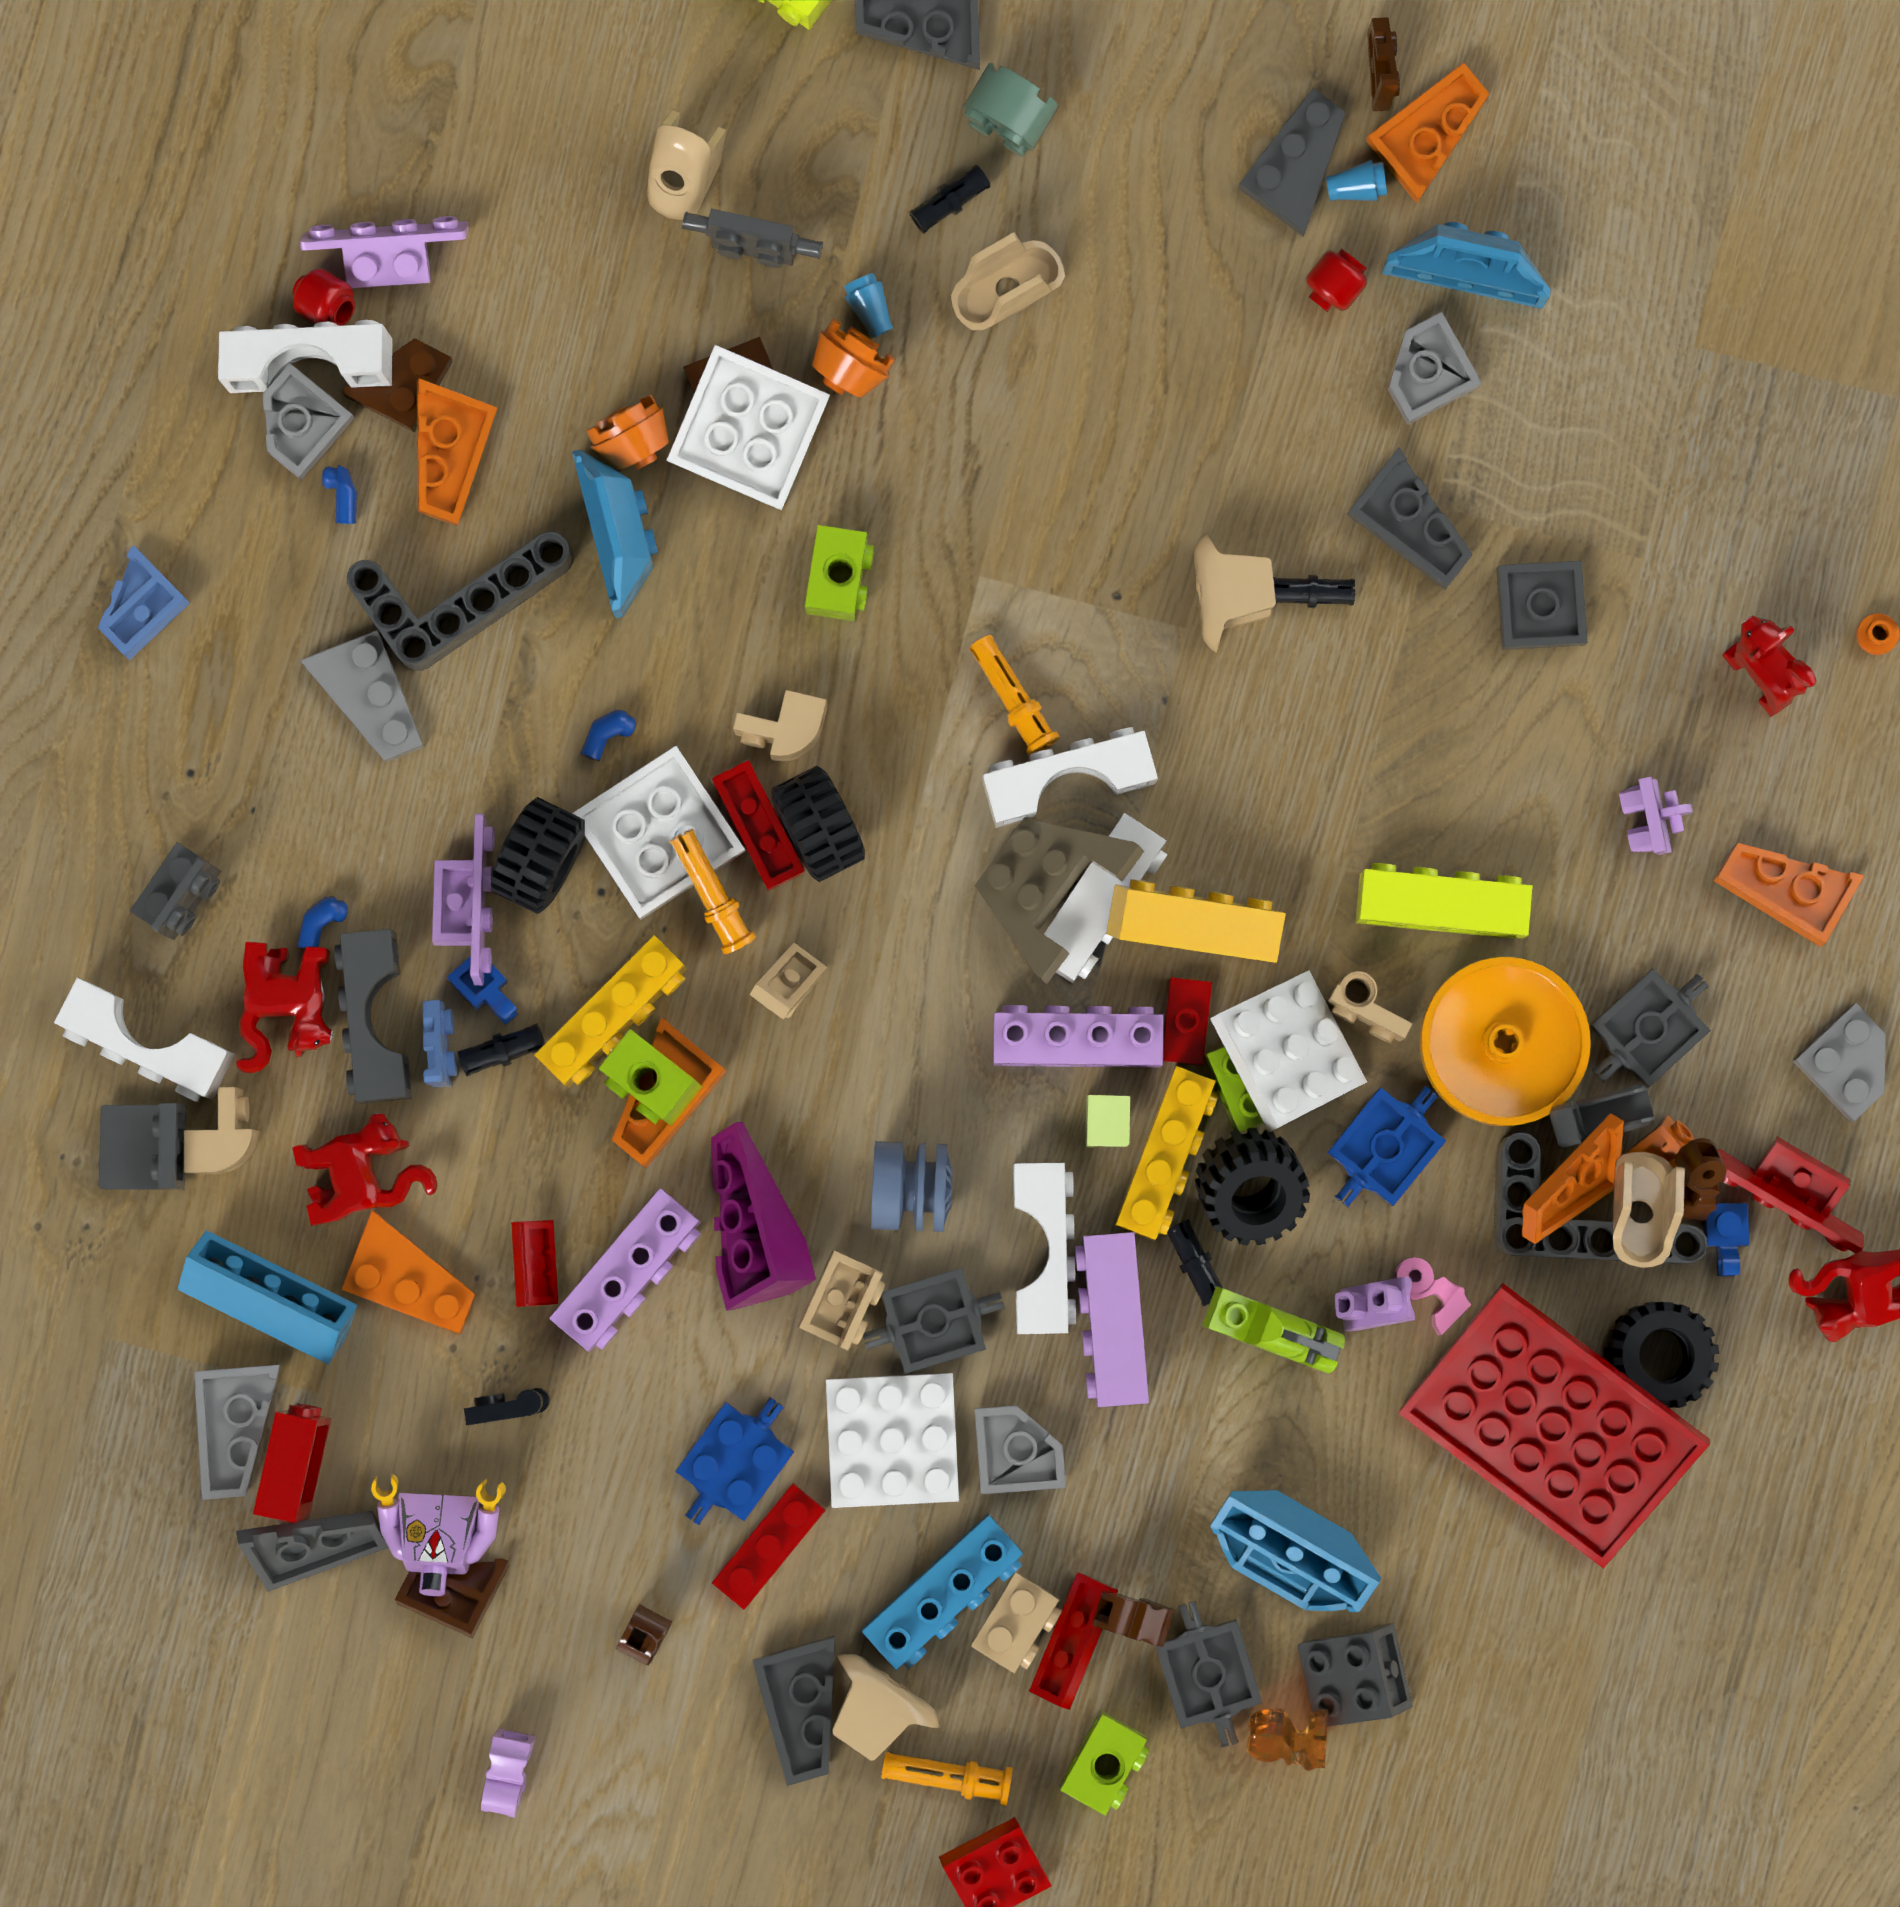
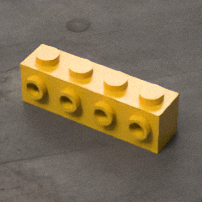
[1106,879,1286,963]
[534,935,687,1088]
[1114,1066,1219,1241]

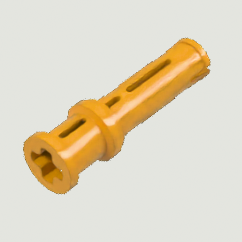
[969,634,1061,756]
[669,828,756,954]
[881,1751,1013,1806]

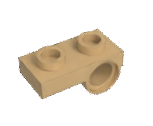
[1326,971,1413,1044]

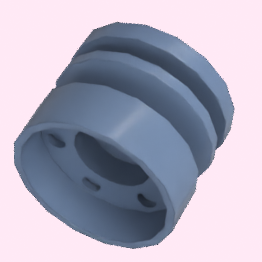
[871,1141,953,1232]

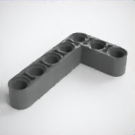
[347,532,573,671]
[1493,1132,1708,1264]

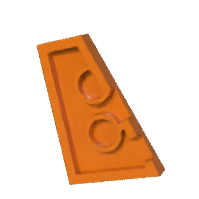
[1366,63,1489,204]
[417,378,498,526]
[1713,843,1865,947]
[612,1017,727,1169]
[1522,1113,1624,1244]
[341,1210,477,1334]

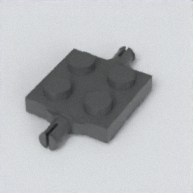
[682,208,823,268]
[1590,969,1711,1088]
[863,1268,1005,1374]
[1155,1601,1262,1747]

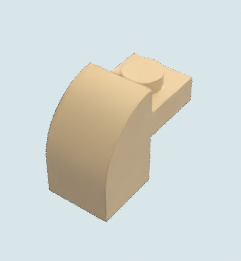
[733,690,828,762]
[184,1087,260,1174]

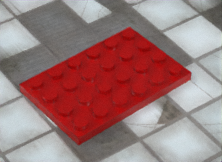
[1398,1283,1710,1569]

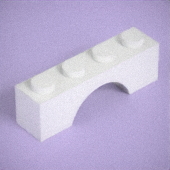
[218,320,392,393]
[982,727,1158,828]
[54,978,236,1102]
[1013,1163,1076,1334]

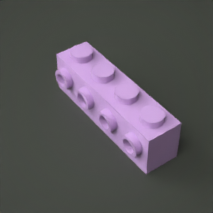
[993,1005,1163,1068]
[549,1188,701,1352]
[1075,1232,1149,1407]

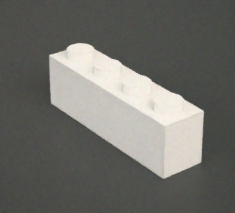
[1044,813,1168,984]

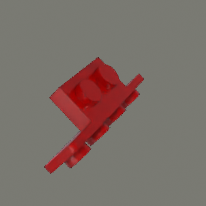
[1717,1136,1864,1254]

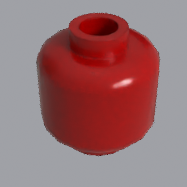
[1306,248,1367,312]
[292,269,355,326]

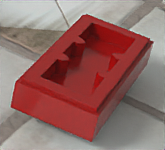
[1163,977,1212,1066]
[511,1220,559,1307]

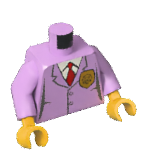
[371,1474,506,1596]

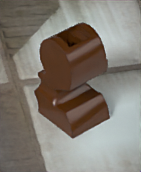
[1675,1138,1727,1220]
[1092,1591,1174,1647]
[616,1604,672,1666]

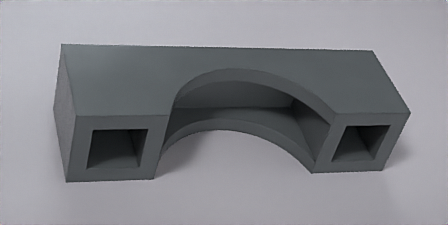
[334,929,412,1104]

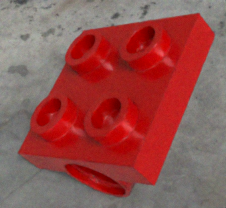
[939,1817,1052,1907]

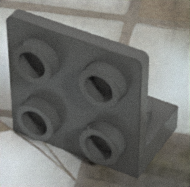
[130,842,221,940]
[99,1103,187,1190]
[1298,1623,1413,1728]

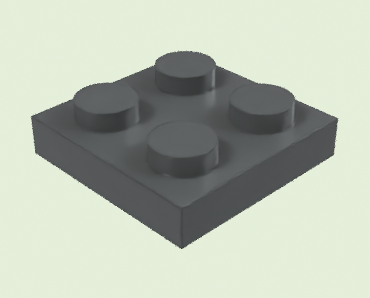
[1496,561,1588,650]

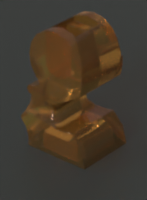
[1247,1708,1328,1771]

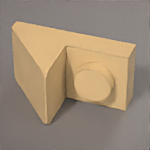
[749,943,827,1020]

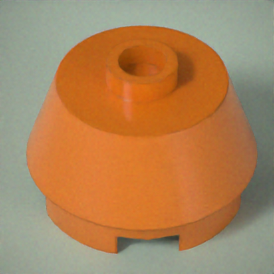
[812,318,896,398]
[586,394,669,471]

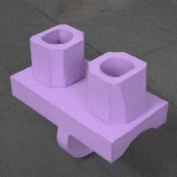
[1619,777,1693,855]
[1335,1277,1415,1332]

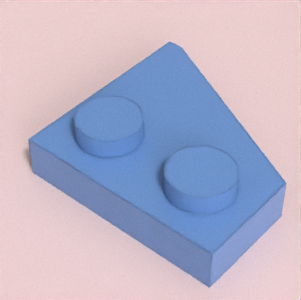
[98,545,190,660]
[423,1000,458,1088]

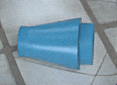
[1326,160,1388,201]
[844,273,894,339]

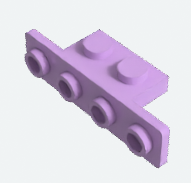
[300,216,469,288]
[432,814,495,985]

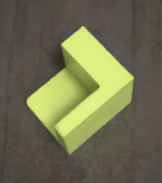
[1085,1095,1130,1148]

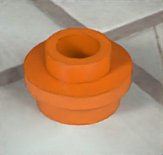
[1856,613,1899,655]

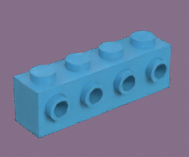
[177,1230,358,1365]
[862,1513,1023,1670]

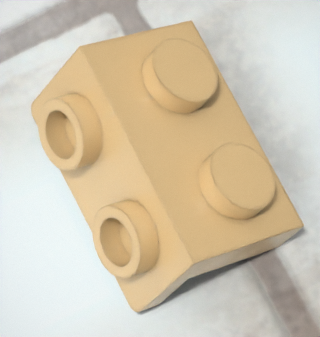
[797,1250,885,1351]
[971,1572,1062,1674]

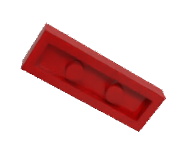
[711,760,805,891]
[712,1483,826,1610]
[1029,1572,1118,1710]

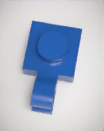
[447,956,518,1025]
[1703,1203,1749,1276]

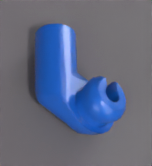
[322,465,357,524]
[580,710,636,761]
[297,896,348,949]

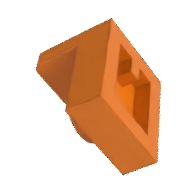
[1625,1115,1694,1169]

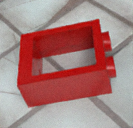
[253,1403,332,1523]

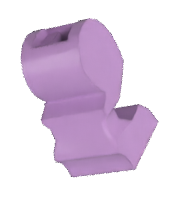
[481,1728,536,1818]

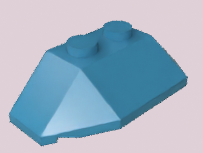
[1382,222,1551,309]
[572,450,658,618]
[1210,1490,1381,1612]

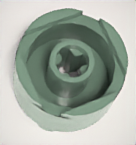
[963,63,1059,157]

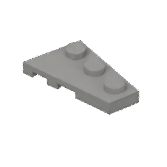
[300,630,425,762]
[194,1365,281,1500]

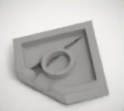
[1388,312,1482,425]
[263,363,355,481]
[1792,1003,1885,1122]
[974,1405,1066,1494]

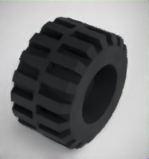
[772,765,865,882]
[491,797,585,914]
[1195,1128,1310,1245]
[1604,1302,1720,1408]

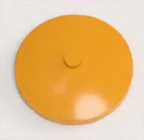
[1420,957,1591,1126]

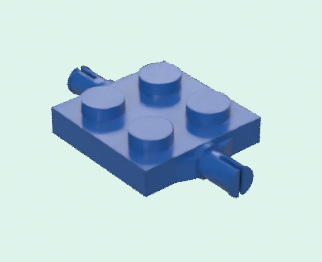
[1326,1086,1446,1208]
[675,1397,794,1525]

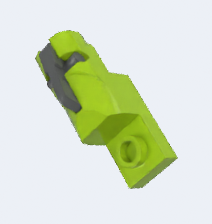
[1202,1286,1345,1374]

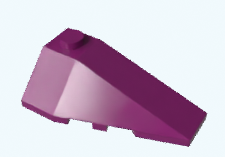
[711,1122,816,1311]

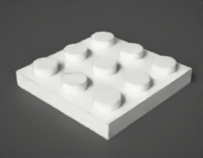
[667,345,830,510]
[572,746,746,920]
[1210,971,1367,1132]
[826,1373,959,1508]

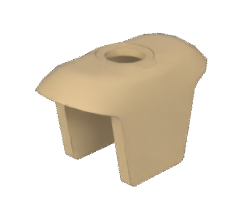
[647,110,726,220]
[951,232,1065,331]
[1194,533,1276,653]
[1613,1152,1685,1268]
[832,1654,940,1761]

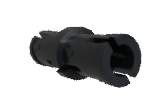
[909,165,991,234]
[1273,575,1355,608]
[458,1023,545,1076]
[1167,1219,1223,1306]

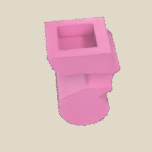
[1394,1257,1471,1336]

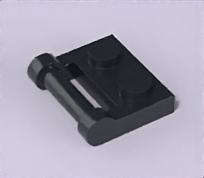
[464,1388,550,1426]

